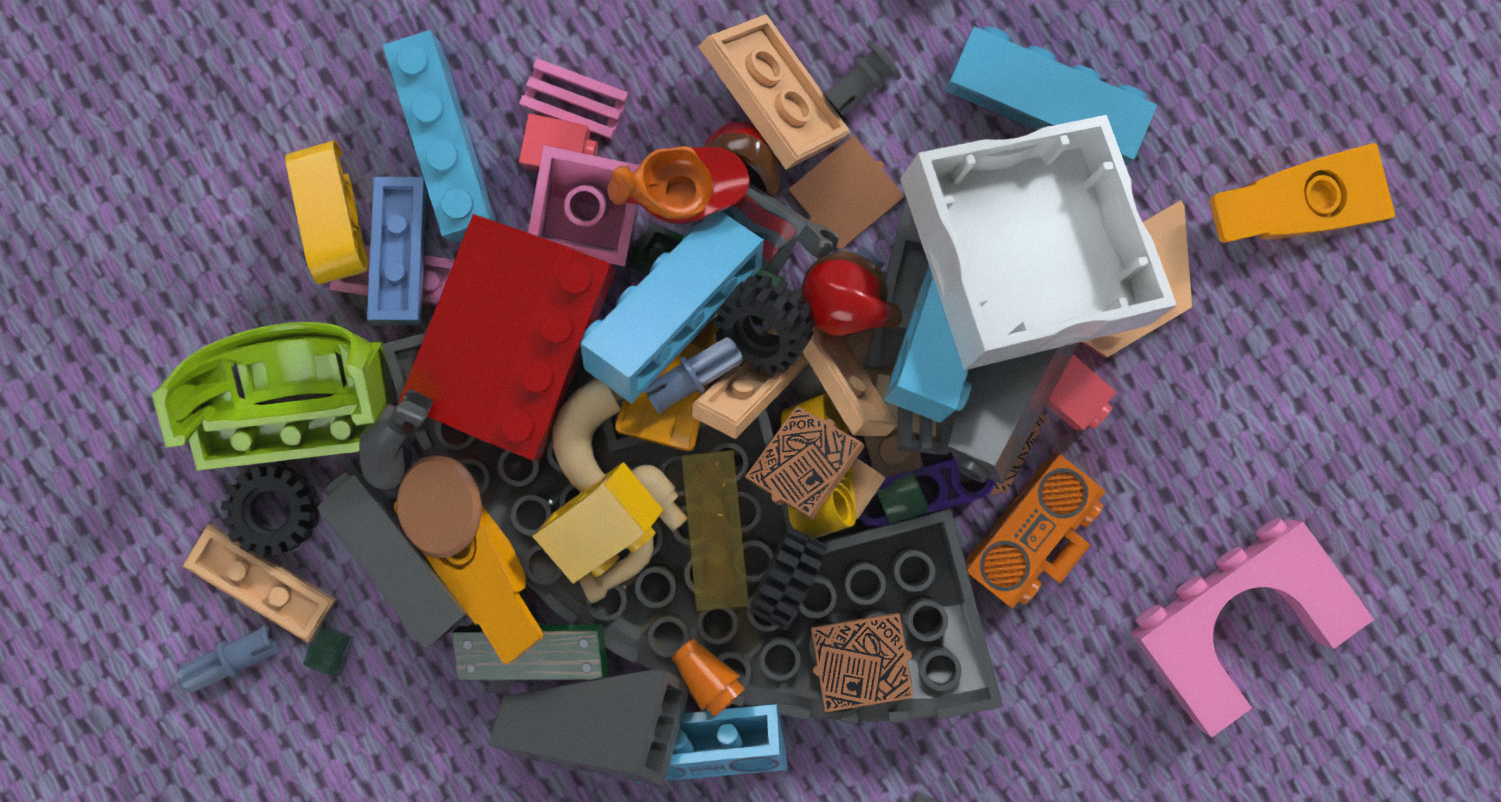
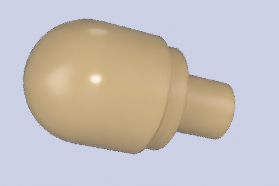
[632,465,687,531]

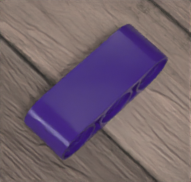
[859,457,996,526]

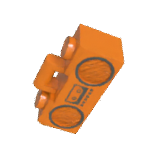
[965,453,1106,609]

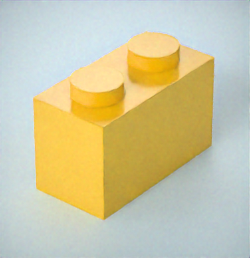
[532,462,664,584]

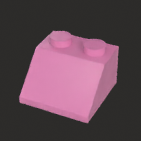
[528,145,640,266]

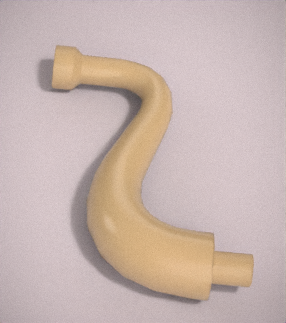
[552,377,654,604]

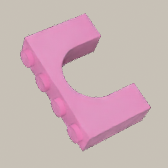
[1130,518,1374,738]

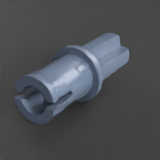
[644,337,743,415]
[177,625,280,692]

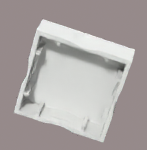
[900,115,1177,370]

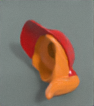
[608,146,750,224]

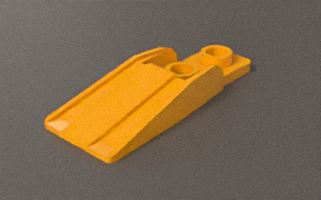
[1209,143,1395,243]
[615,314,718,452]
[394,501,543,664]

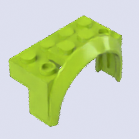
[152,322,397,471]

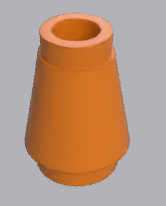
[671,638,745,717]

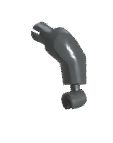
[359,390,434,490]

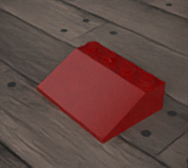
[398,214,616,460]

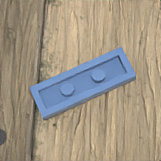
[367,177,427,325]

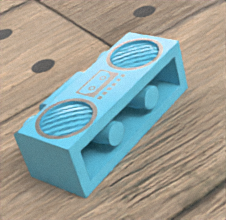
[637,704,787,784]

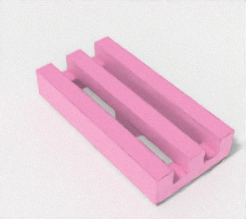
[519,58,629,141]

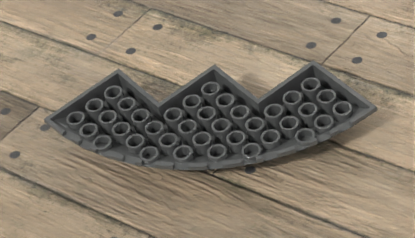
[381,333,1003,723]

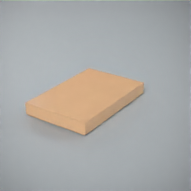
[698,14,851,170]

